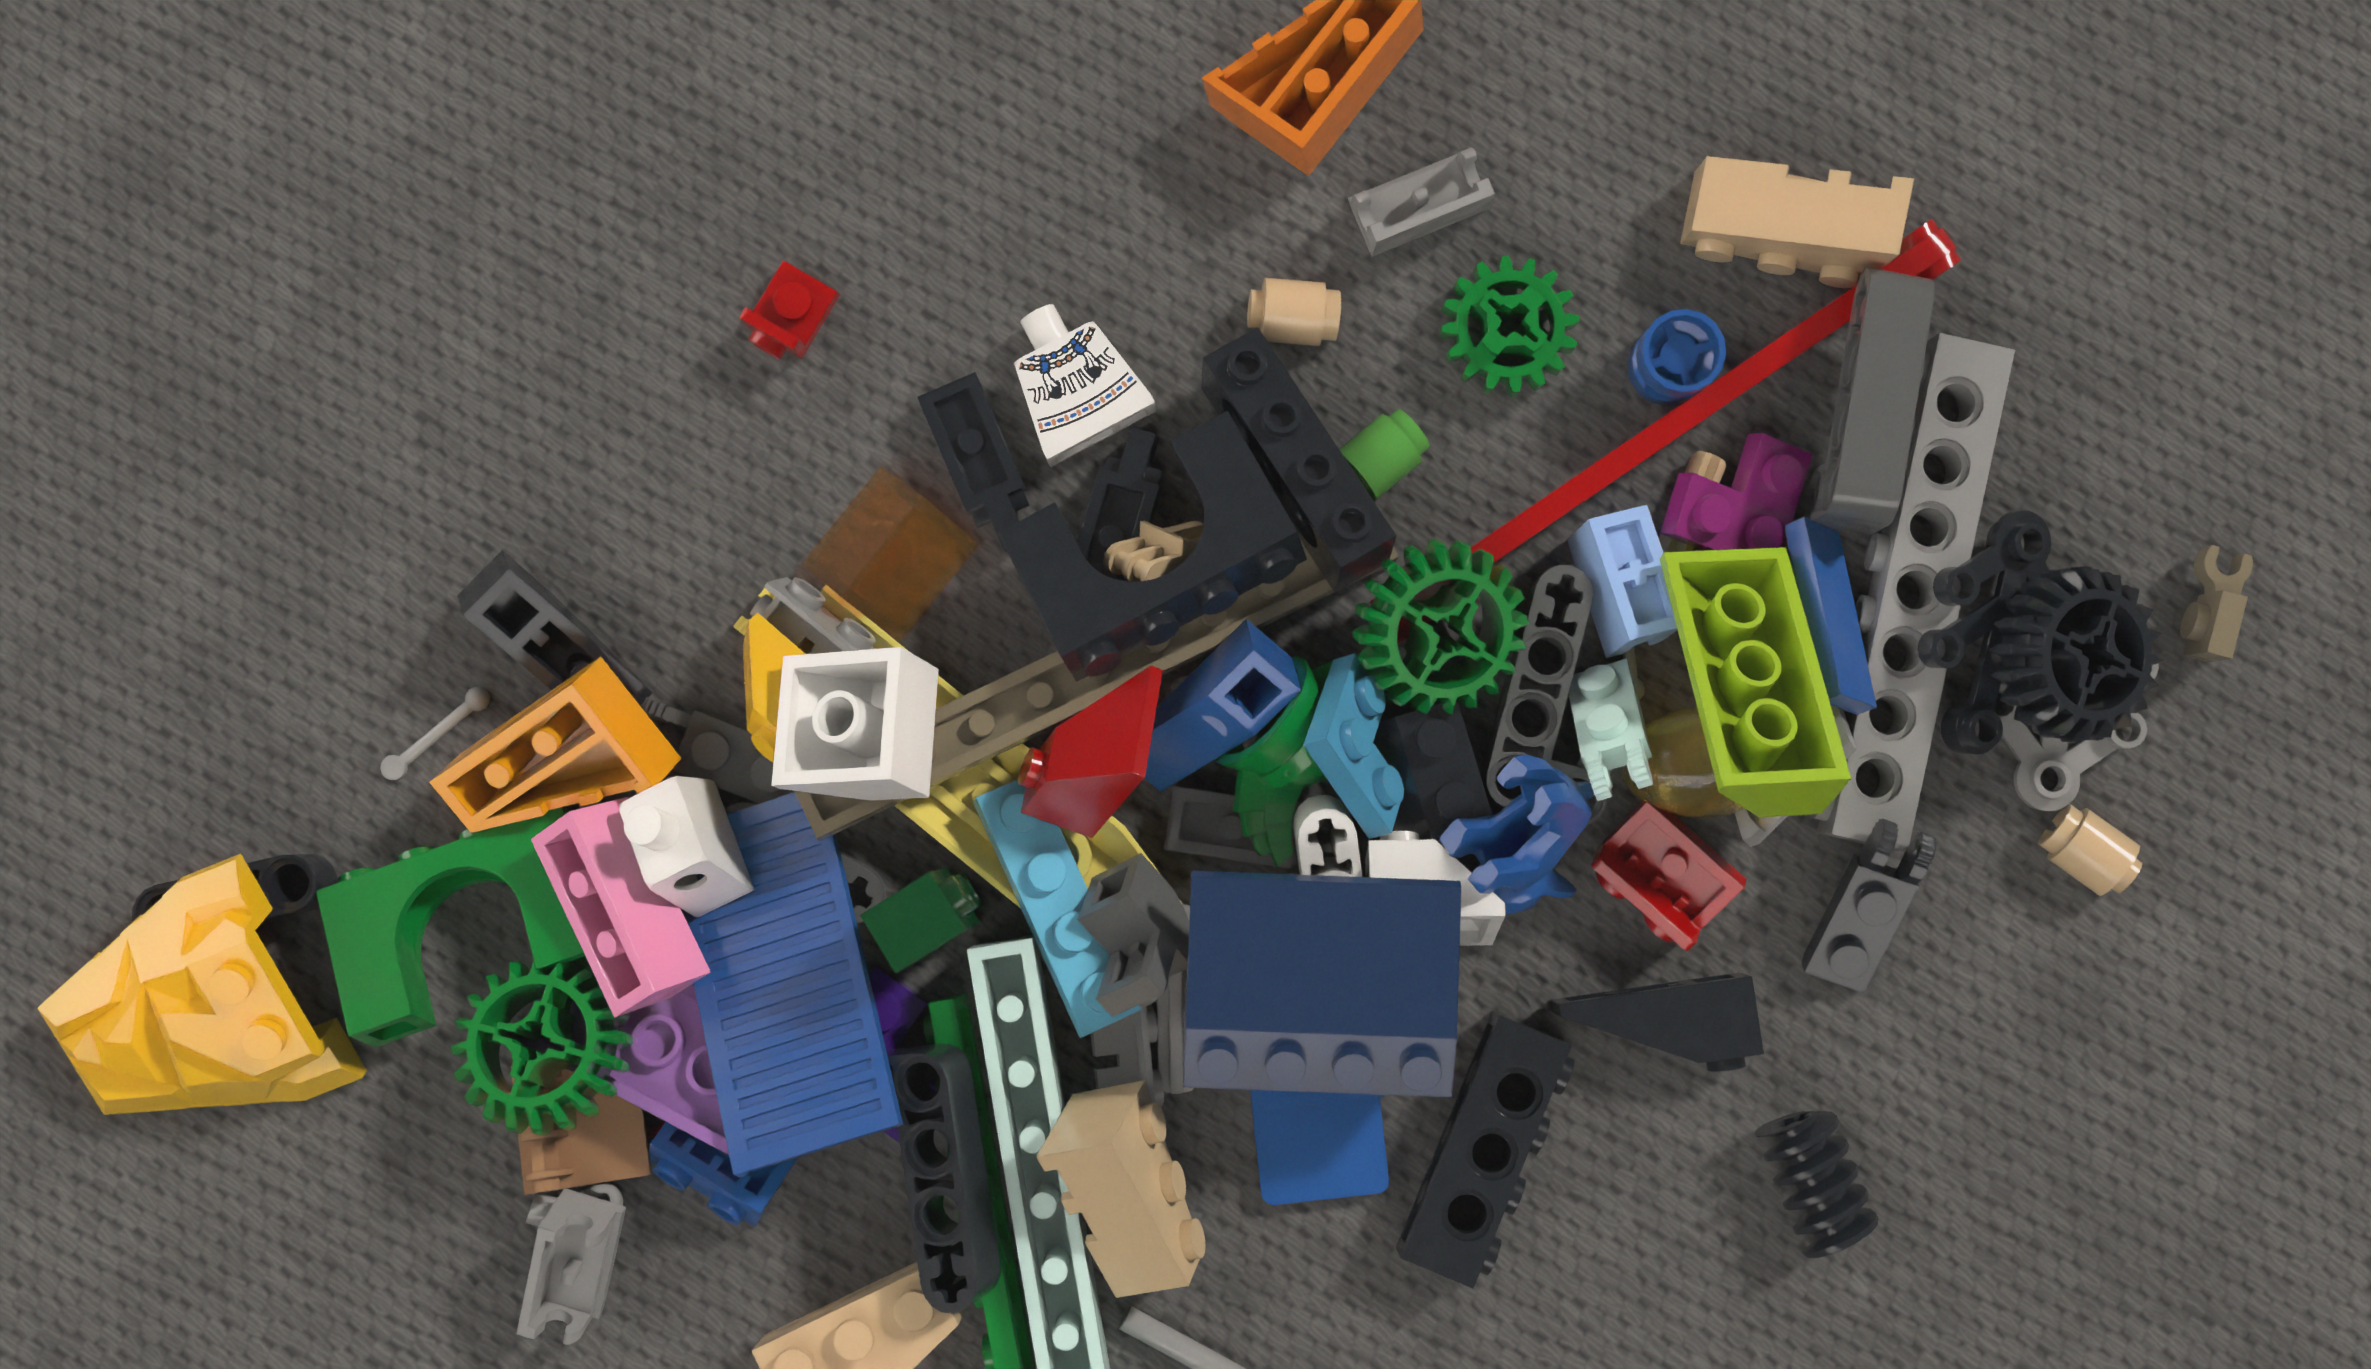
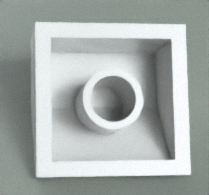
[772,647,939,801]

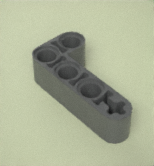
[1804,267,1935,535]
[1480,565,1607,824]

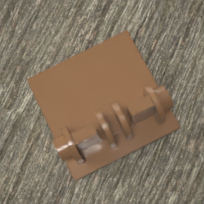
[511,1066,652,1195]

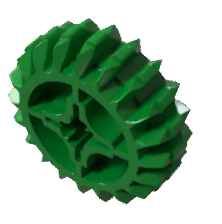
[1352,539,1530,715]
[449,960,634,1136]

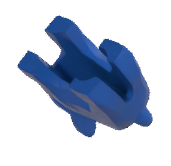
[1440,754,1594,917]

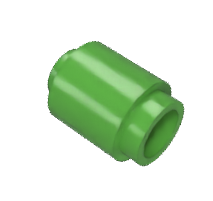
[1339,409,1430,501]

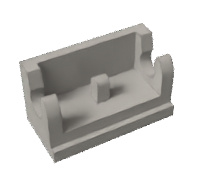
[1348,147,1495,257]
[516,1188,626,1345]

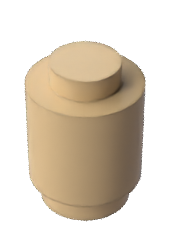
[1247,278,1341,346]
[2038,804,2142,896]

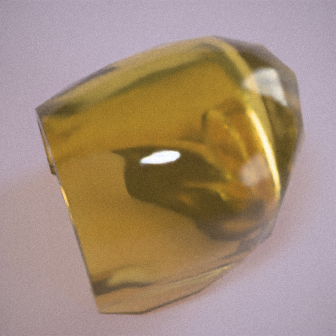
[1622,706,1743,818]

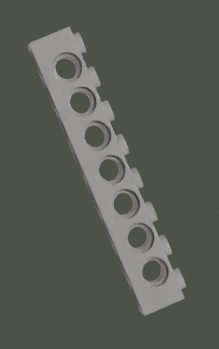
[1811,333,2015,851]

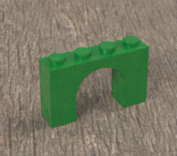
[316,806,591,1048]

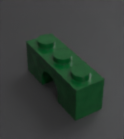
[860,867,985,974]

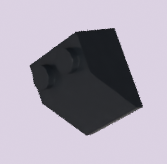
[1351,700,1492,859]

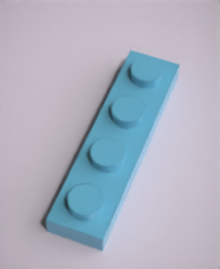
[973,780,1142,1038]

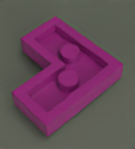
[1660,433,1813,551]

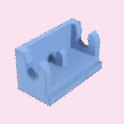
[1567,505,1677,658]

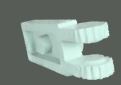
[1569,658,1653,801]

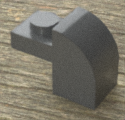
[1078,853,1189,1017]

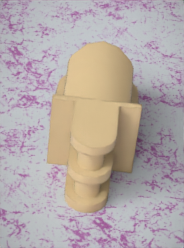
[1103,521,1204,582]

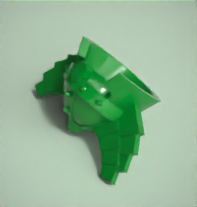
[1215,656,1394,867]

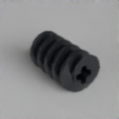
[1755,1111,1879,1258]

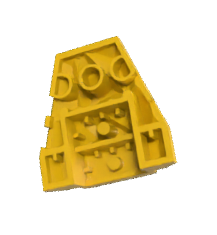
[37,853,367,1115]

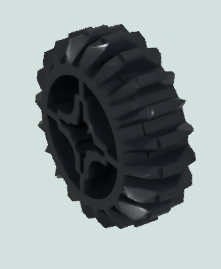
[1988,566,2164,743]

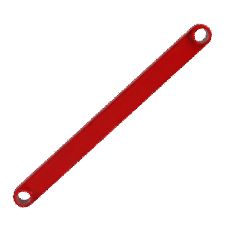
[1369,219,1962,643]

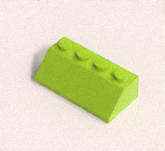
[1660,547,1851,818]

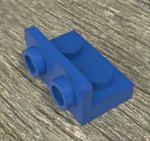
[649,1122,799,1227]

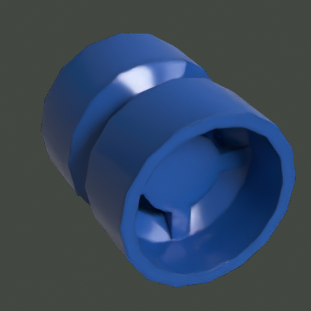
[1627,309,1726,406]

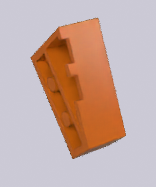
[1202,0,1424,176]

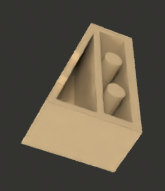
[1680,156,1914,288]
[1036,1080,1206,1298]
[752,1262,965,1369]

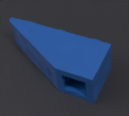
[1144,619,1301,792]

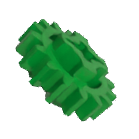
[1439,255,1580,397]

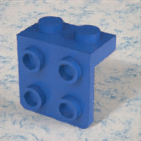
[1250,1090,1389,1205]

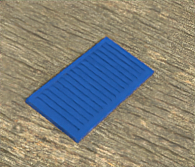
[681,792,903,1177]

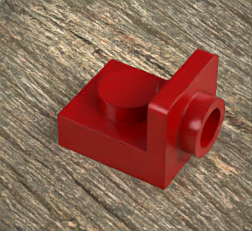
[739,260,840,360]

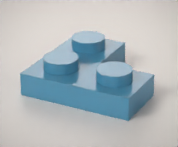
[1303,653,1405,839]

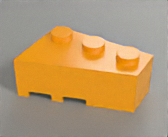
[429,657,681,833]

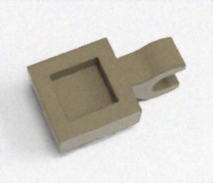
[2180,545,2253,662]

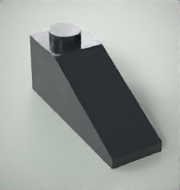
[457,550,653,706]
[1550,972,1764,1072]

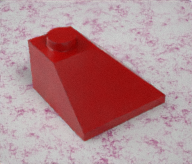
[1018,665,1163,838]

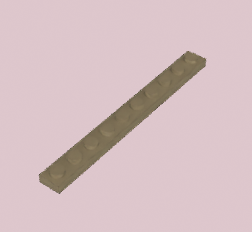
[794,542,1399,841]

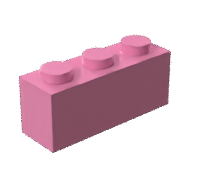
[531,797,711,1018]

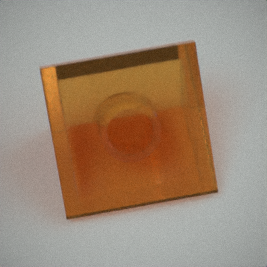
[802,466,980,643]

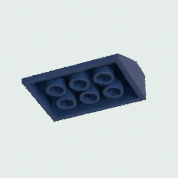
[1183,871,1461,1097]

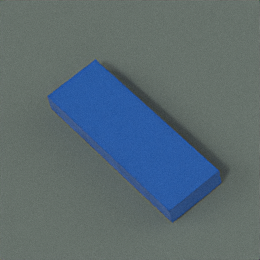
[1785,517,1877,715]

